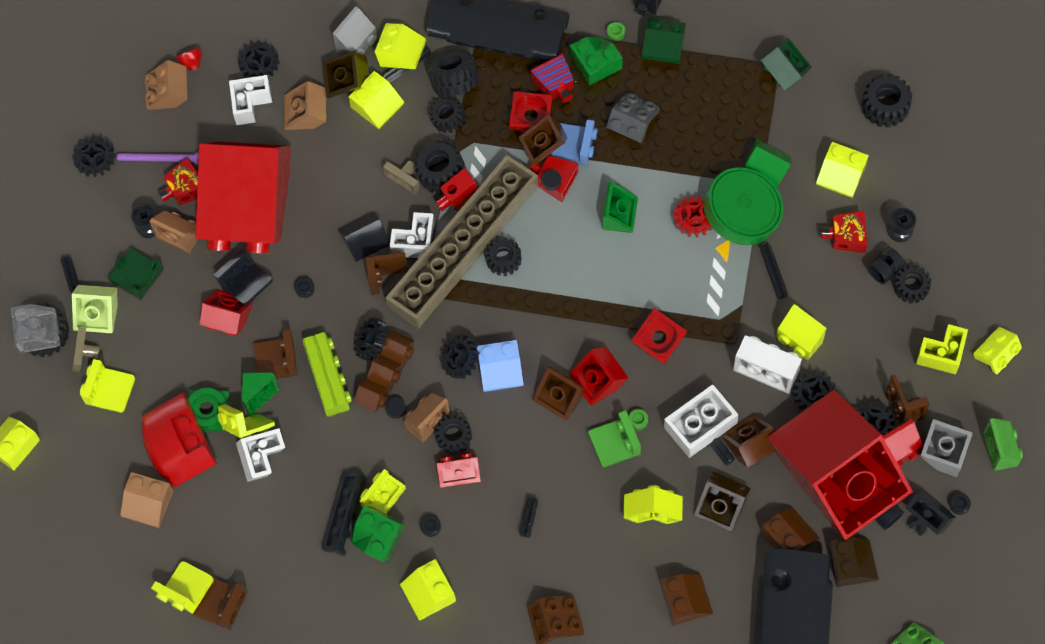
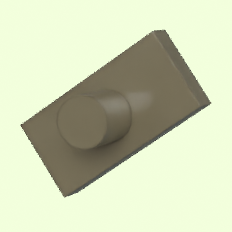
[383,161,420,195]
[72,327,99,372]

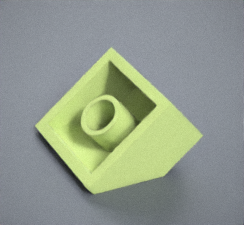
[72,285,118,333]

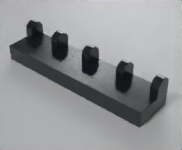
[321,472,367,556]

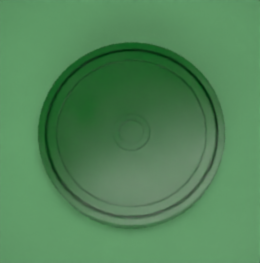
[704,167,784,245]

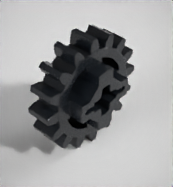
[238,41,280,78]
[72,136,116,177]
[354,317,388,361]
[440,335,480,379]
[792,370,837,409]
[855,402,895,436]

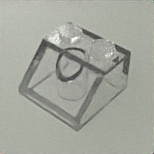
[11,304,60,353]

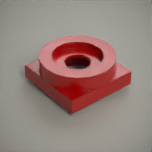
[509,92,552,133]
[631,308,687,364]

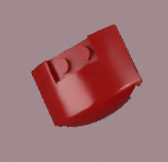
[142,393,217,487]

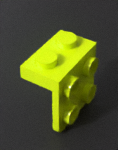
[80,359,135,413]
[218,404,275,439]
[151,561,214,614]

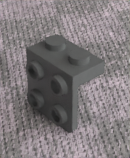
[606,93,660,143]

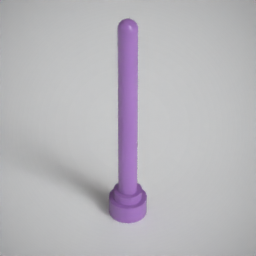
[116,152,199,164]

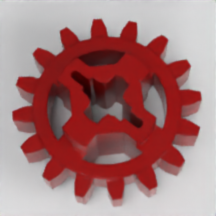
[673,195,712,238]

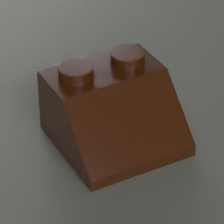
[519,114,568,166]
[721,414,775,468]
[761,507,820,551]
[661,574,713,626]

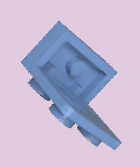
[550,120,598,165]

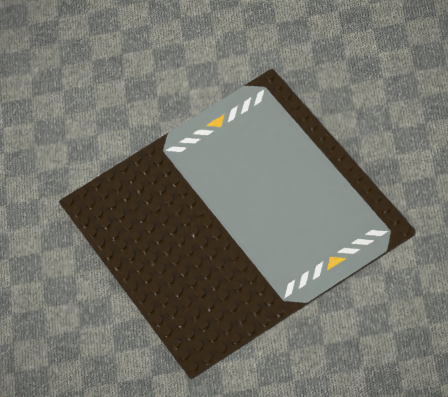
[434,33,777,345]

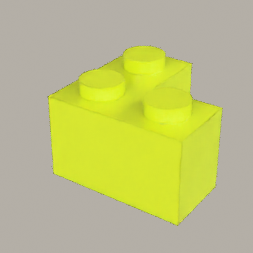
[916,324,968,375]
[623,485,683,524]

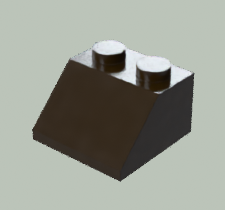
[323,51,369,98]
[694,472,751,532]
[828,537,879,587]

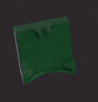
[108,247,164,300]

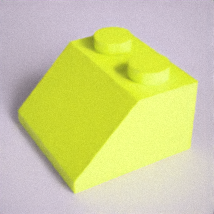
[375,23,426,69]
[349,71,404,129]
[816,142,869,198]
[776,304,826,360]
[0,417,40,471]
[400,559,456,621]

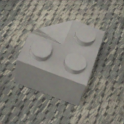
[920,419,973,477]

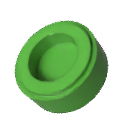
[606,22,625,41]
[629,409,648,430]

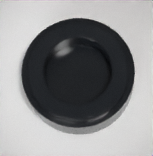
[542,170,562,191]
[294,277,315,298]
[385,397,406,419]
[949,493,971,515]
[420,515,441,537]

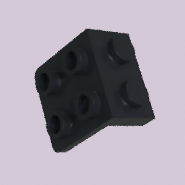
[214,249,273,305]

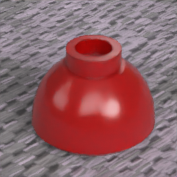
[176,47,202,71]

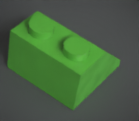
[983,418,1023,471]

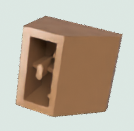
[145,60,187,110]

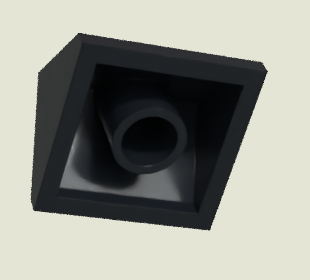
[338,212,390,262]

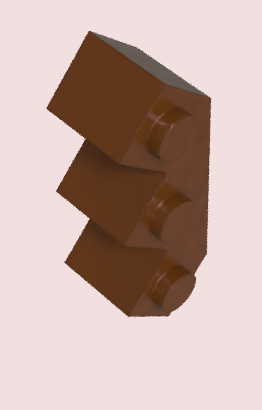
[354,331,415,412]

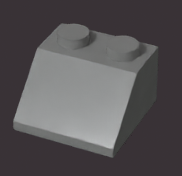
[332,6,377,55]

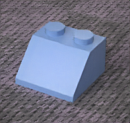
[477,340,523,392]

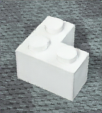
[229,75,272,125]
[390,212,435,258]
[236,429,285,482]

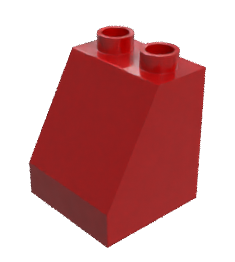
[196,141,291,253]
[767,390,913,540]

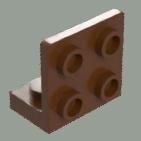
[366,251,408,295]
[253,330,298,379]
[885,374,930,425]
[193,579,248,630]
[527,595,584,644]

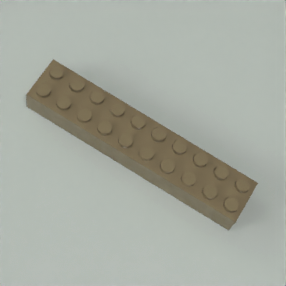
[385,155,538,330]

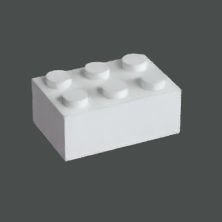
[733,335,802,394]
[664,385,738,458]

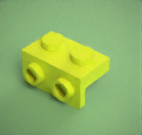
[973,327,1022,374]
[360,469,406,514]

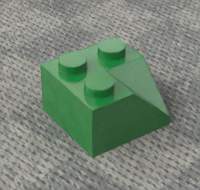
[570,37,622,86]
[352,506,406,562]

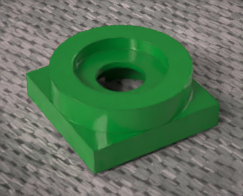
[188,388,230,432]

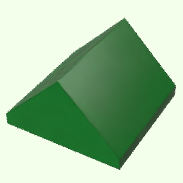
[743,139,791,187]
[602,181,638,233]
[242,373,280,416]

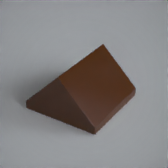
[533,366,584,421]

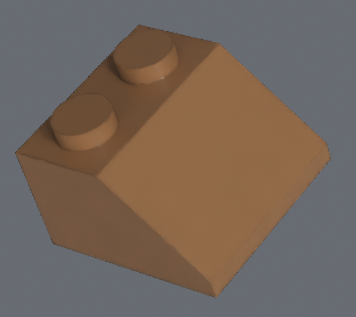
[284,81,327,130]
[150,211,199,253]
[404,393,450,443]
[120,472,173,528]

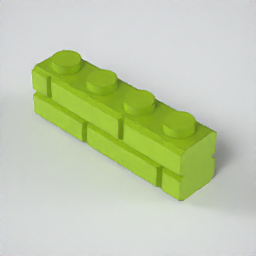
[303,332,352,417]

